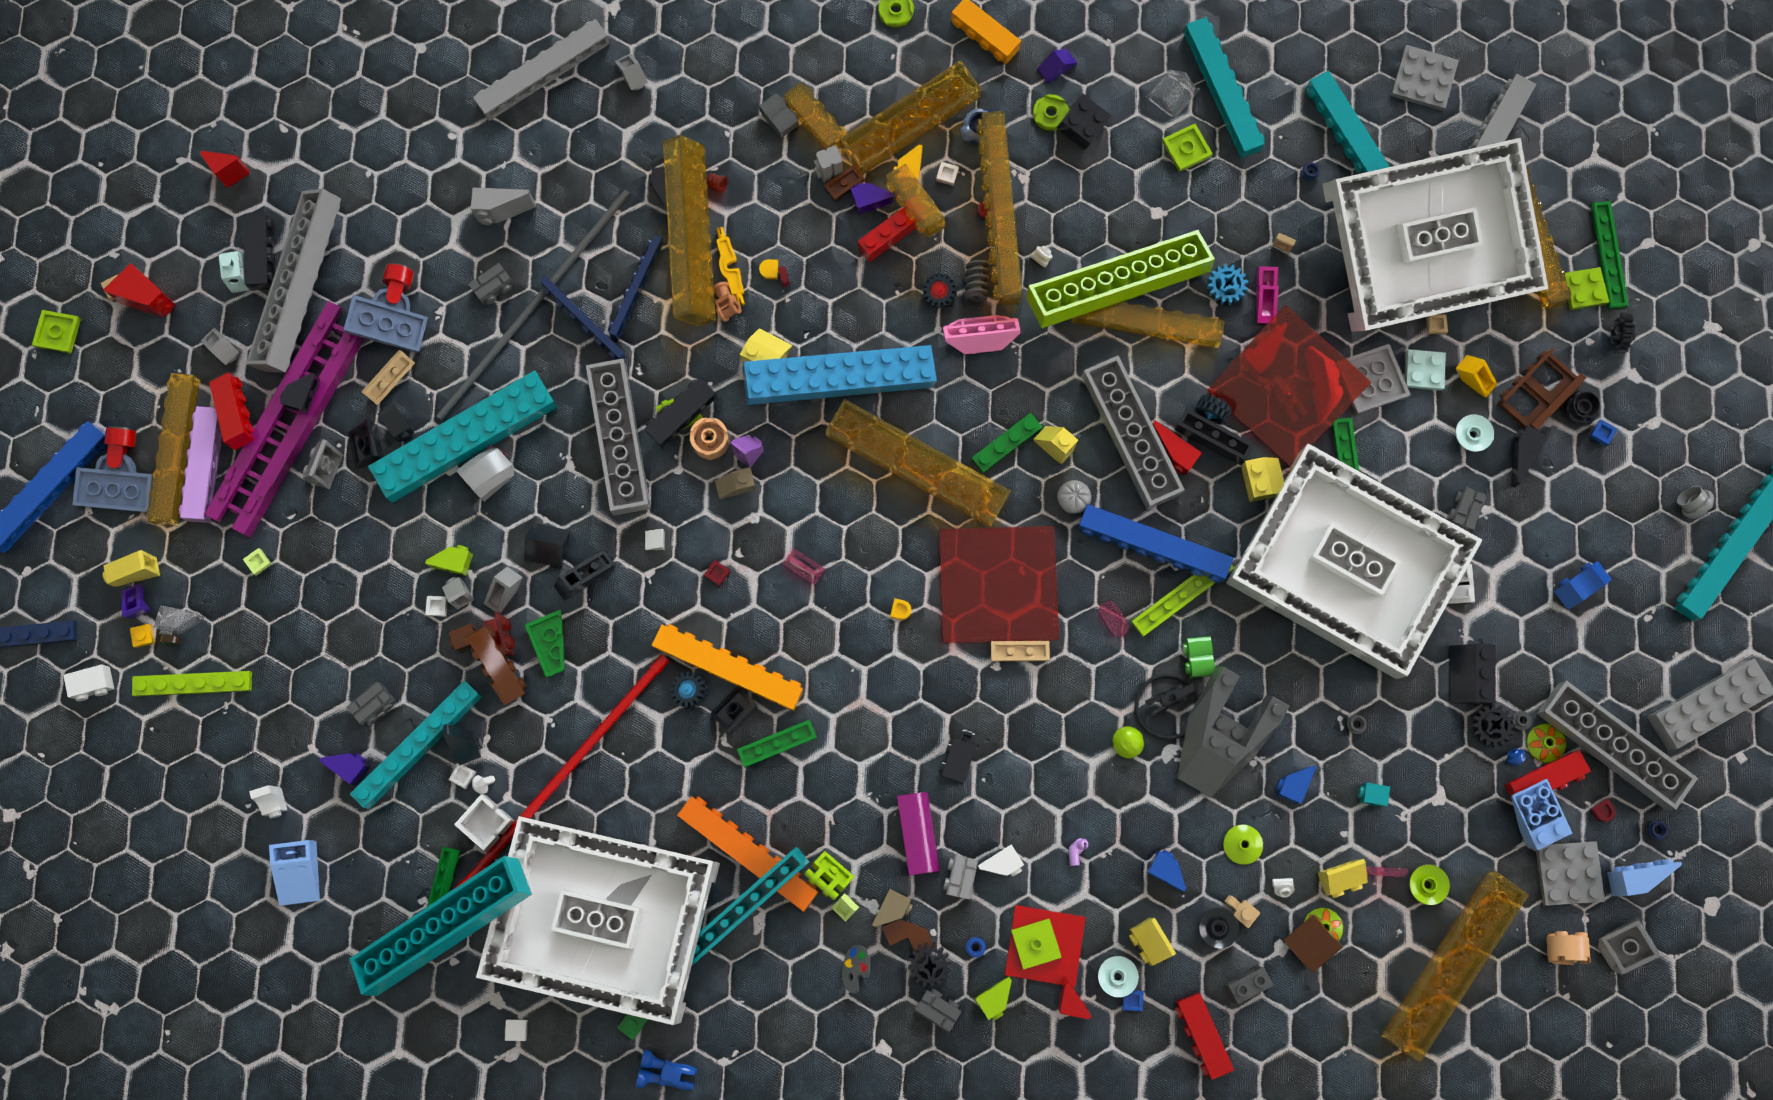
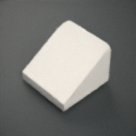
[645,529,665,550]

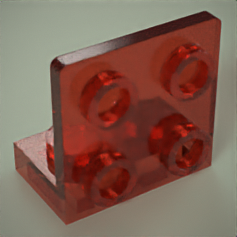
[482,611,516,656]

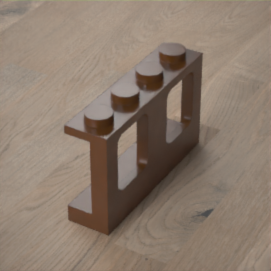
[1497,347,1586,430]

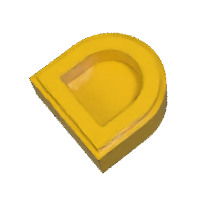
[759,259,779,280]
[890,598,911,620]

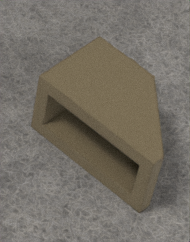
[715,467,756,500]
[872,889,913,927]

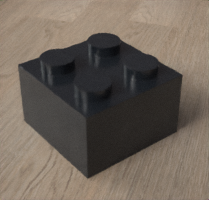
[1056,93,1111,150]

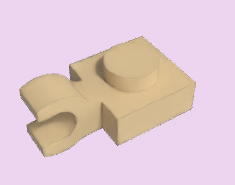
[1224,895,1260,928]

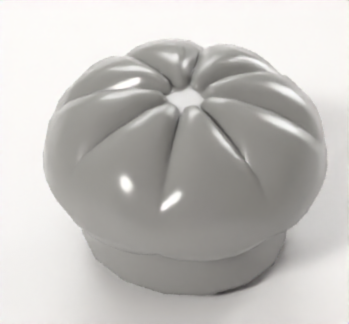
[1057,480,1091,514]
[1677,486,1714,519]

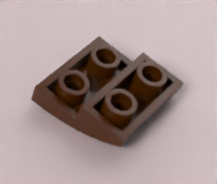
[1283,915,1343,973]

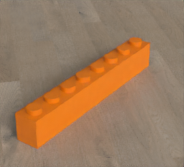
[677,796,819,912]

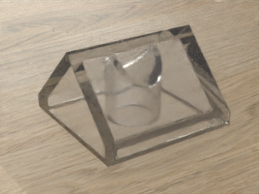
[1146,70,1198,119]

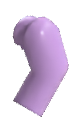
[1069,838,1088,866]

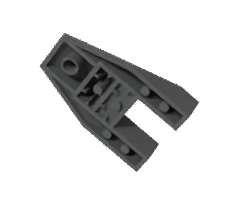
[1177,666,1290,798]

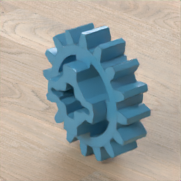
[1207,264,1248,305]

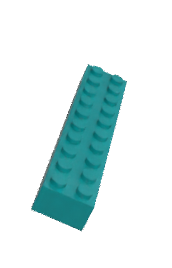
[368,370,558,503]
[349,856,532,996]

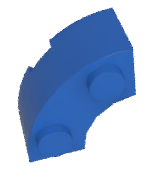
[1554,561,1612,610]

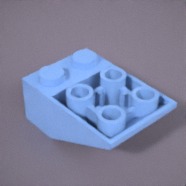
[1511,779,1572,850]
[269,840,320,906]
[1607,859,1682,896]

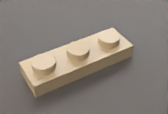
[362,350,415,405]
[991,641,1050,662]

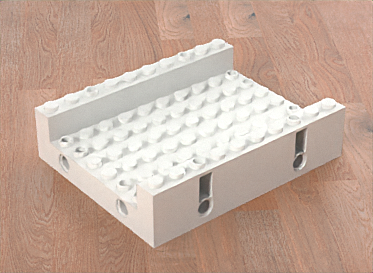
[1322,138,1548,332]
[1226,444,1482,679]
[476,816,720,1025]

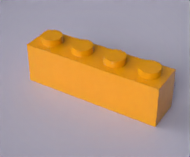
[951,0,1021,64]

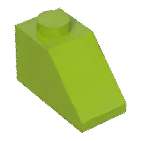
[425,545,473,576]
[975,976,1012,1021]

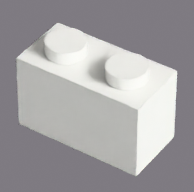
[64,665,114,701]

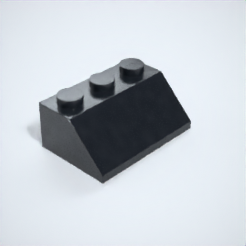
[1449,644,1496,706]

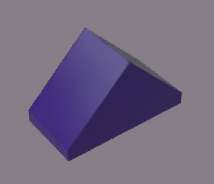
[1037,49,1077,83]

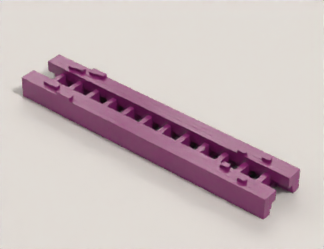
[204,301,365,538]

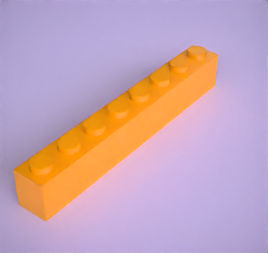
[652,624,804,711]

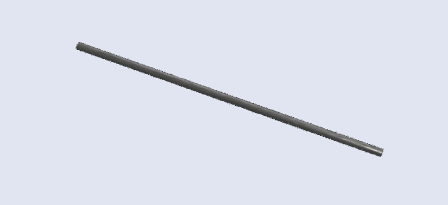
[436,189,630,421]

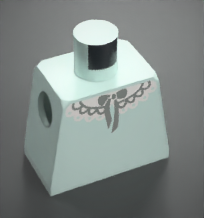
[219,251,250,293]

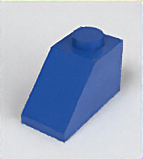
[1275,766,1316,805]
[1146,850,1186,892]

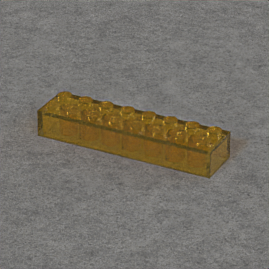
[840,61,982,175]

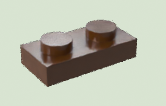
[824,165,865,202]

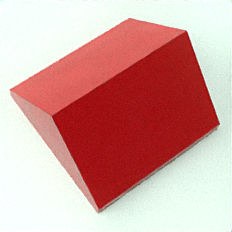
[200,151,250,188]
[1057,976,1092,1019]

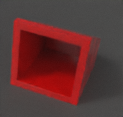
[103,263,176,317]

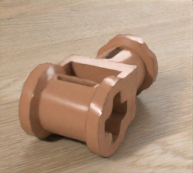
[713,282,742,322]

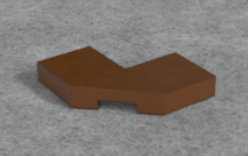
[882,919,933,952]

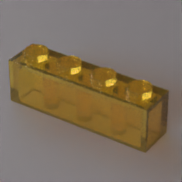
[784,82,847,150]
[886,164,946,238]

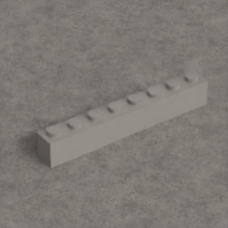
[473,19,610,121]

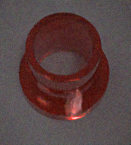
[706,173,728,194]

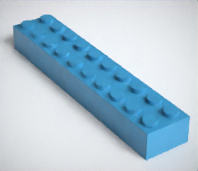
[742,345,937,405]

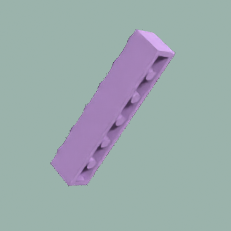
[179,406,222,523]

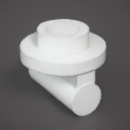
[1030,246,1052,268]
[472,775,495,794]
[1272,878,1295,898]

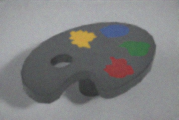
[842,945,871,993]

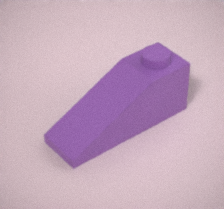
[731,435,764,468]

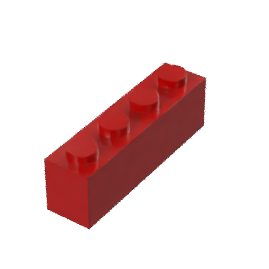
[858,198,928,263]
[209,372,255,450]
[1504,750,1591,799]
[1175,992,1234,1080]

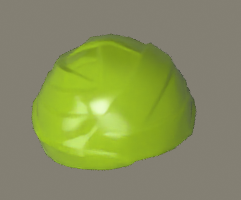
[1112,726,1144,758]

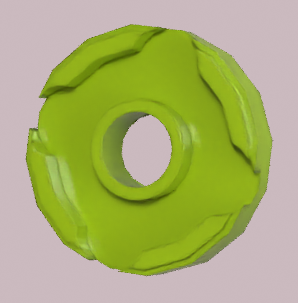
[878,0,914,27]
[1033,94,1069,131]

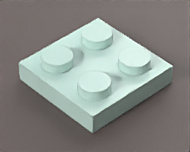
[1405,349,1446,391]

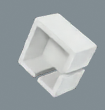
[454,794,515,851]

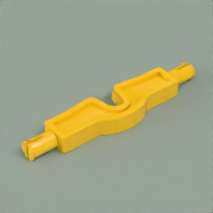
[716,227,745,306]

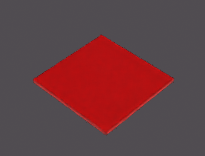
[1005,905,1086,987]

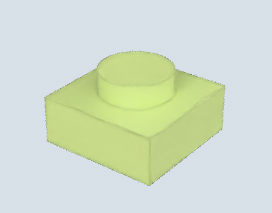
[243,548,272,575]
[832,894,859,922]

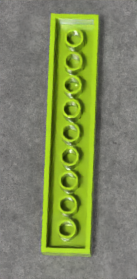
[1026,230,1215,328]

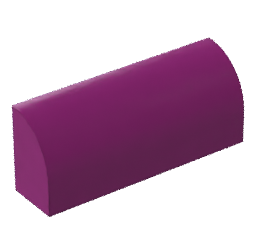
[897,792,940,876]

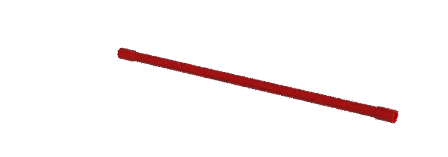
[454,654,670,889]

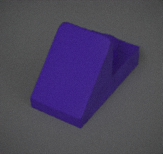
[121,583,151,619]

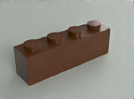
[463,624,527,705]

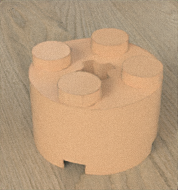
[690,418,730,461]
[1546,931,1591,965]

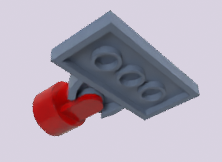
[343,263,428,354]
[72,426,155,513]

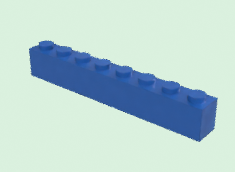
[0,421,107,553]
[1079,504,1234,583]

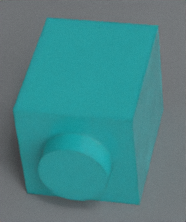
[1357,782,1390,807]

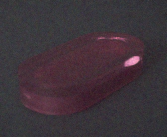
[1098,601,1129,637]

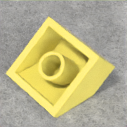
[740,328,792,362]
[1241,457,1284,502]
[1318,859,1368,898]
[1129,918,1176,966]

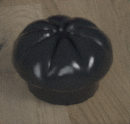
[1565,391,1600,424]

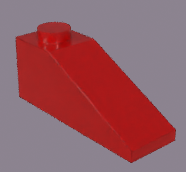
[1152,420,1202,475]

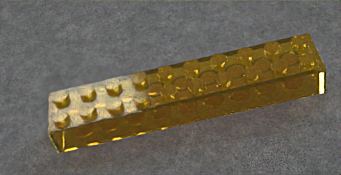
[977,111,1022,306]
[663,135,716,326]
[825,399,1011,528]
[1380,871,1529,1062]

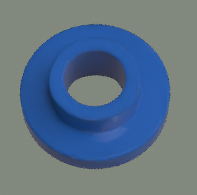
[1506,748,1526,766]
[966,937,986,958]

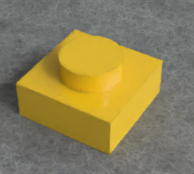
[130,624,155,648]

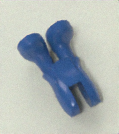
[635,1049,697,1090]

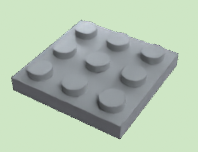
[1391,45,1459,111]
[1335,344,1410,415]
[1536,841,1605,906]

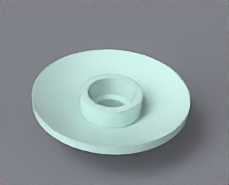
[1456,414,1494,452]
[1098,956,1139,997]

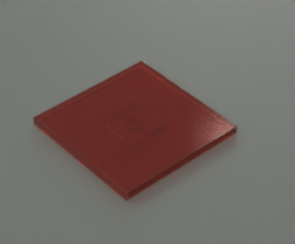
[1207,305,1372,466]
[939,526,1059,644]

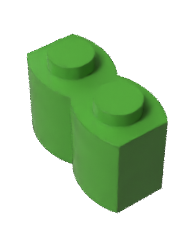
[1182,636,1215,679]

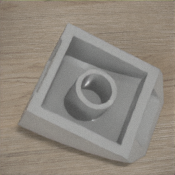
[457,448,514,502]
[1598,917,1660,975]

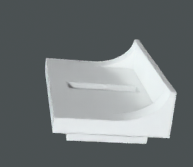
[1448,564,1475,604]

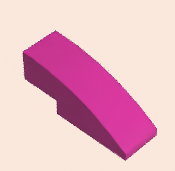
[1256,266,1279,324]

